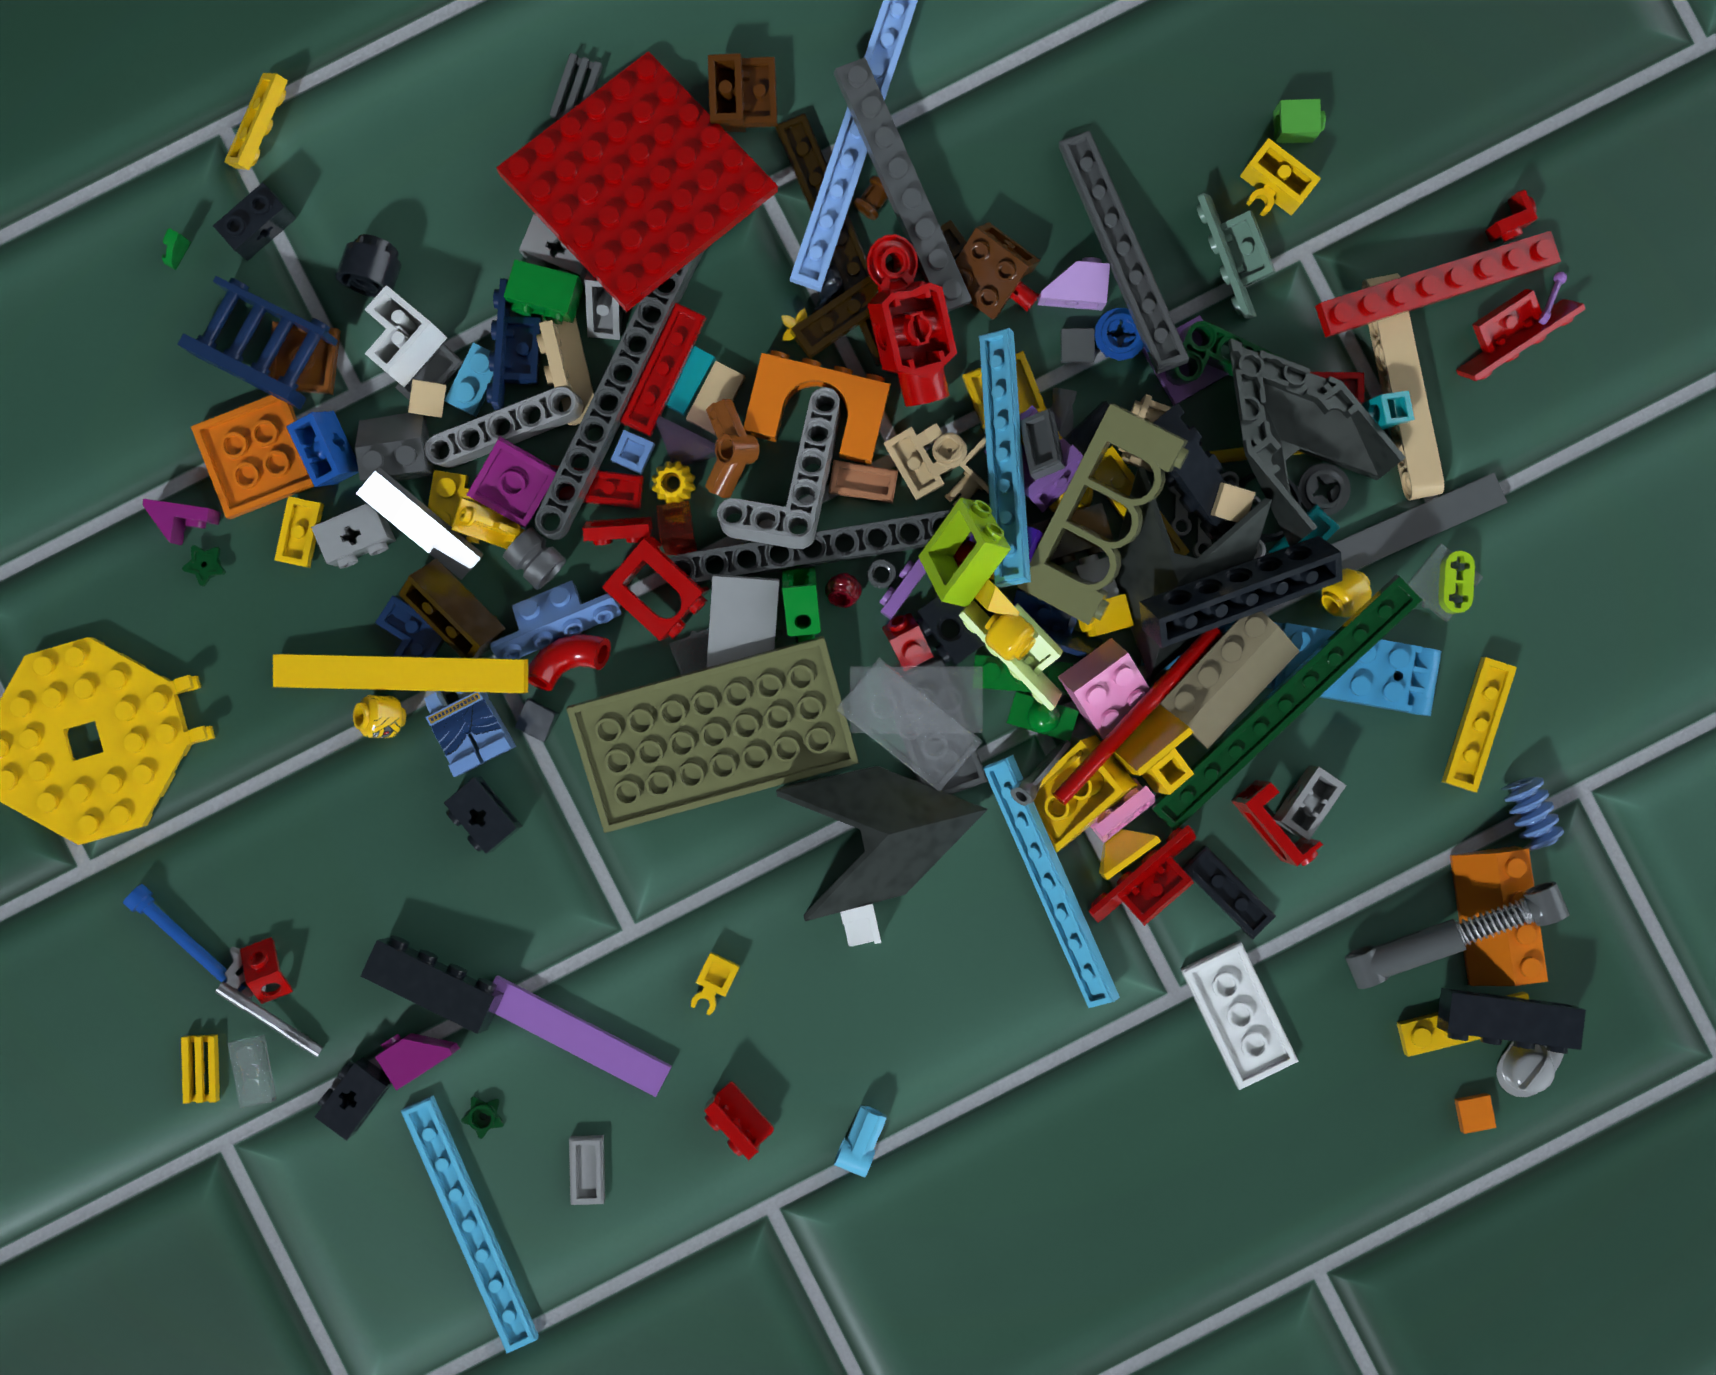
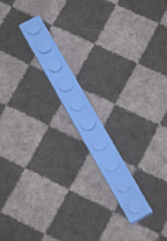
[790,0,918,292]

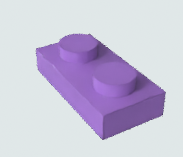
[879,559,926,620]

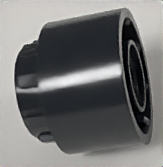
[335,234,402,298]

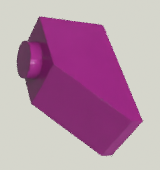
[375,1033,460,1091]

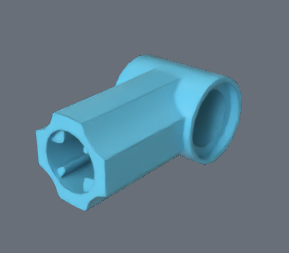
[834,1105,887,1178]

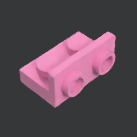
[1090,778,1155,843]

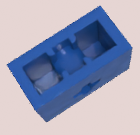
[286,411,359,487]

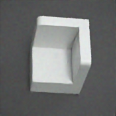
[840,903,881,946]

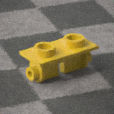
[451,498,525,549]

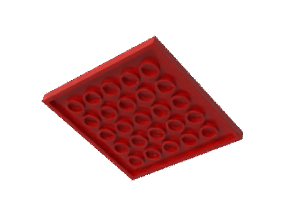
[496,51,778,312]

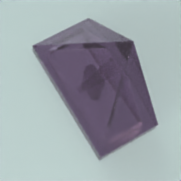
[656,416,716,466]

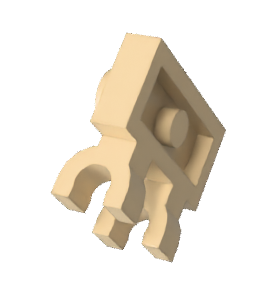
[883,423,959,501]

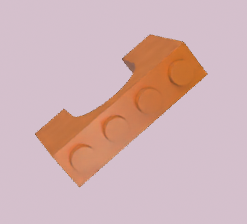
[744,350,890,465]

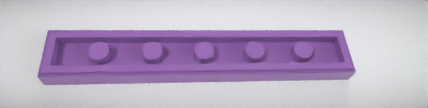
[493,975,672,1097]

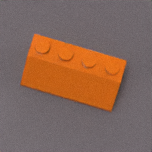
[1450,846,1548,986]

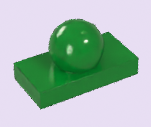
[1006,692,1079,742]

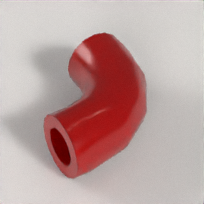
[528,634,611,691]

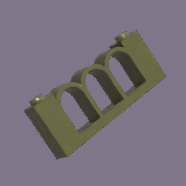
[1017,404,1190,625]

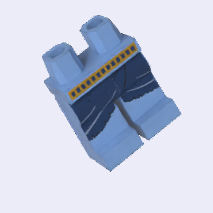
[424,691,517,777]

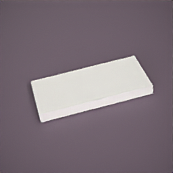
[1180,941,1299,1090]

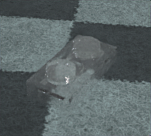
[228,1035,277,1108]

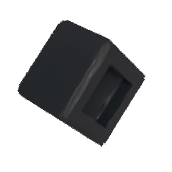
[515,698,560,743]

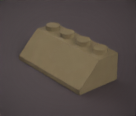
[1160,611,1300,749]

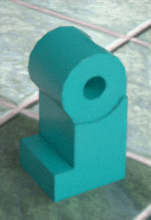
[1361,390,1415,430]

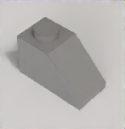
[585,271,623,340]

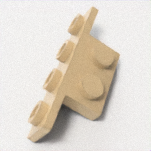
[536,315,594,426]

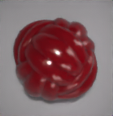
[825,573,862,608]

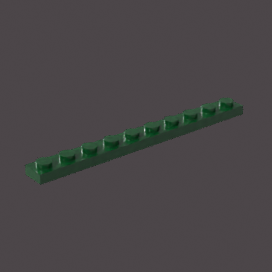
[1151,574,1423,830]

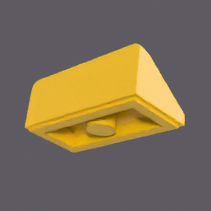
[975,579,1020,616]

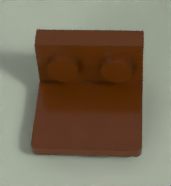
[955,222,1041,319]

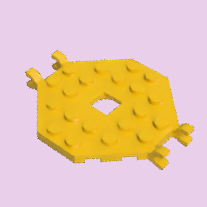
[0,637,215,845]

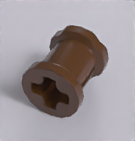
[853,175,888,221]

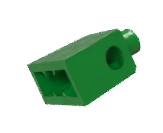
[782,567,821,643]

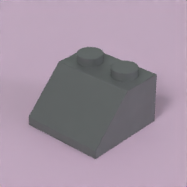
[355,413,434,483]

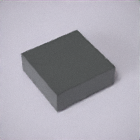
[1060,328,1095,363]

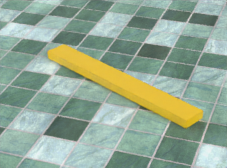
[273,654,528,693]

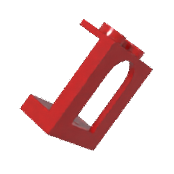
[602,536,710,641]
[1231,780,1323,866]

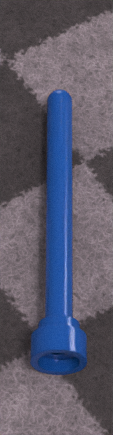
[123,884,252,999]

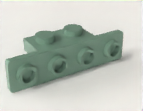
[1196,193,1276,319]

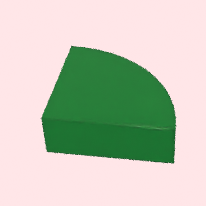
[162,228,191,270]

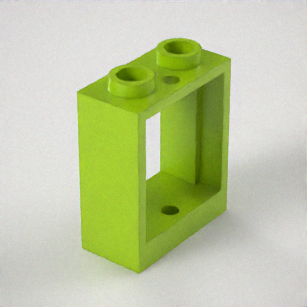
[918,497,1011,607]

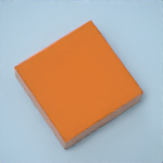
[1454,1093,1497,1134]

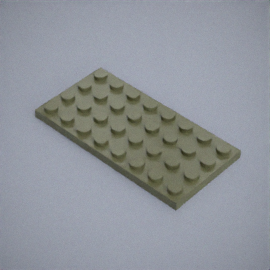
[566,636,859,833]

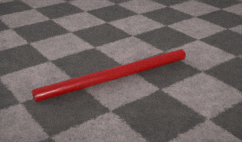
[1053,628,1223,805]

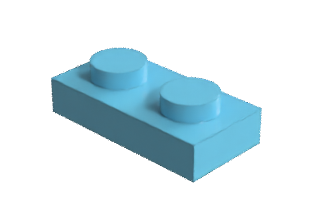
[444,343,493,417]

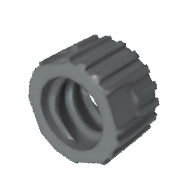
[867,559,897,589]

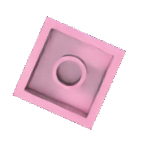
[1058,638,1150,739]

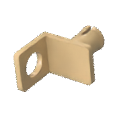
[945,437,989,506]

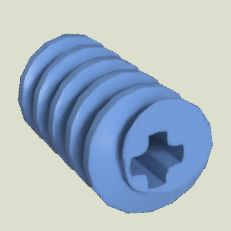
[1501,777,1564,851]

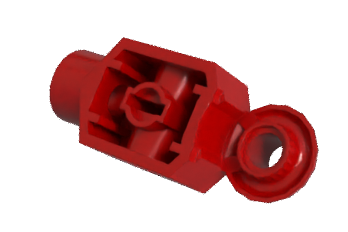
[866,234,957,406]

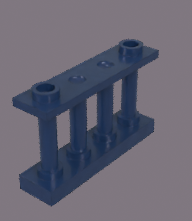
[177,276,338,410]

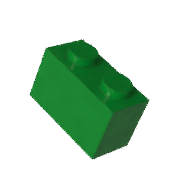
[503,259,584,324]

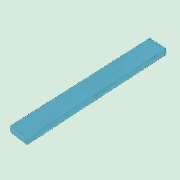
[979,328,1031,588]
[983,755,1120,1008]
[401,1095,539,1353]

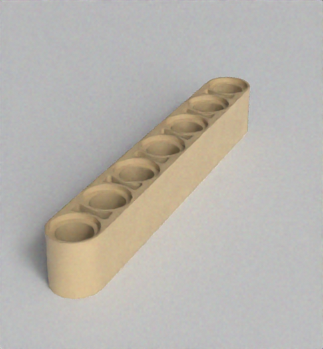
[1362,273,1444,500]

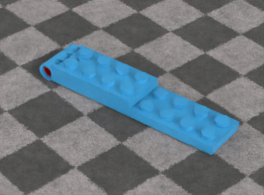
[1140,621,1442,716]

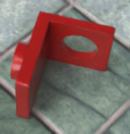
[240,937,293,1004]

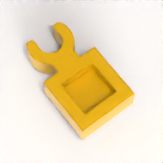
[691,952,740,1016]

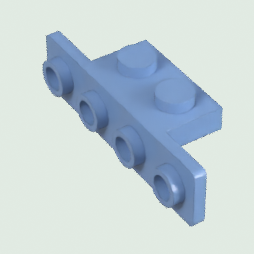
[490,580,622,659]

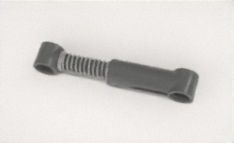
[1345,881,1570,989]

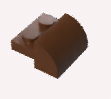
[708,53,778,132]

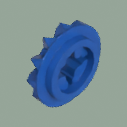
[1094,308,1144,361]

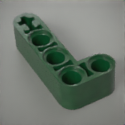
[1165,321,1289,386]

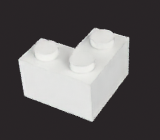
[365,285,447,387]

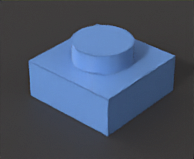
[611,430,655,474]

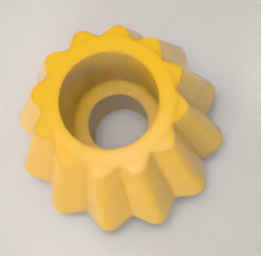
[651,461,696,505]

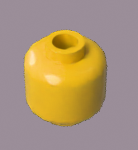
[1321,568,1372,617]
[985,613,1036,661]

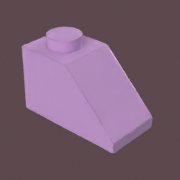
[1038,257,1110,311]

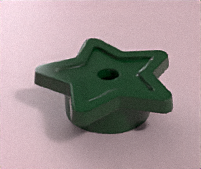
[182,545,226,587]
[461,1096,504,1139]

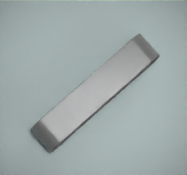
[424,387,584,468]

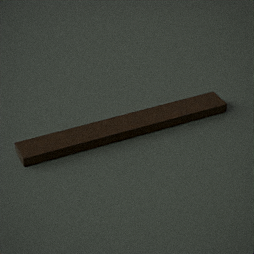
[775,113,881,367]

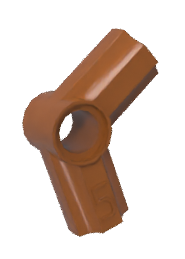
[705,399,759,498]

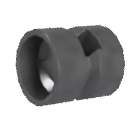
[503,527,566,590]

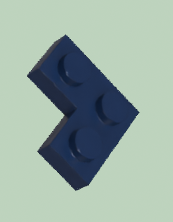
[375,595,445,657]

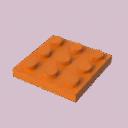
[191,395,314,520]

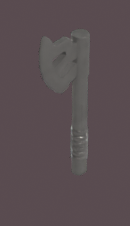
[215,947,324,1057]

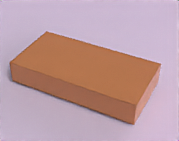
[828,460,898,504]

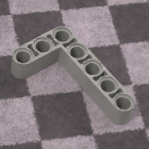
[717,387,841,549]

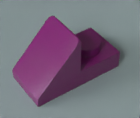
[142,498,221,545]

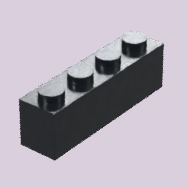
[360,935,504,1034]
[1437,988,1586,1054]

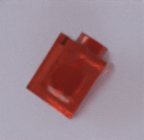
[656,501,697,556]

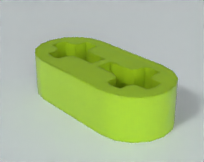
[1438,551,1475,614]

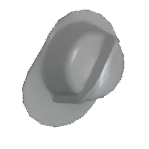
[1496,1041,1564,1097]

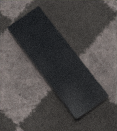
[1182,846,1276,939]

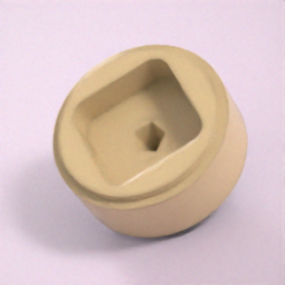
[932,433,967,468]

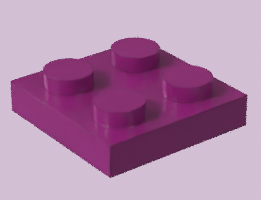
[467,437,558,528]

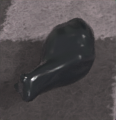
[813,265,844,313]

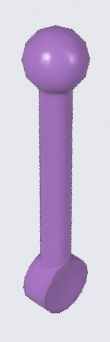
[1538,272,1567,325]

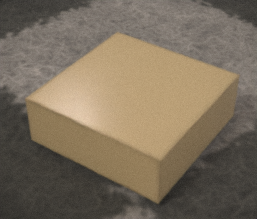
[408,379,446,418]
[1211,483,1256,523]

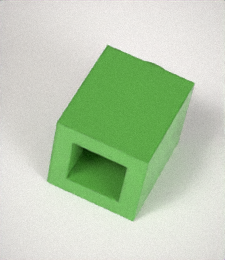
[1273,99,1326,143]

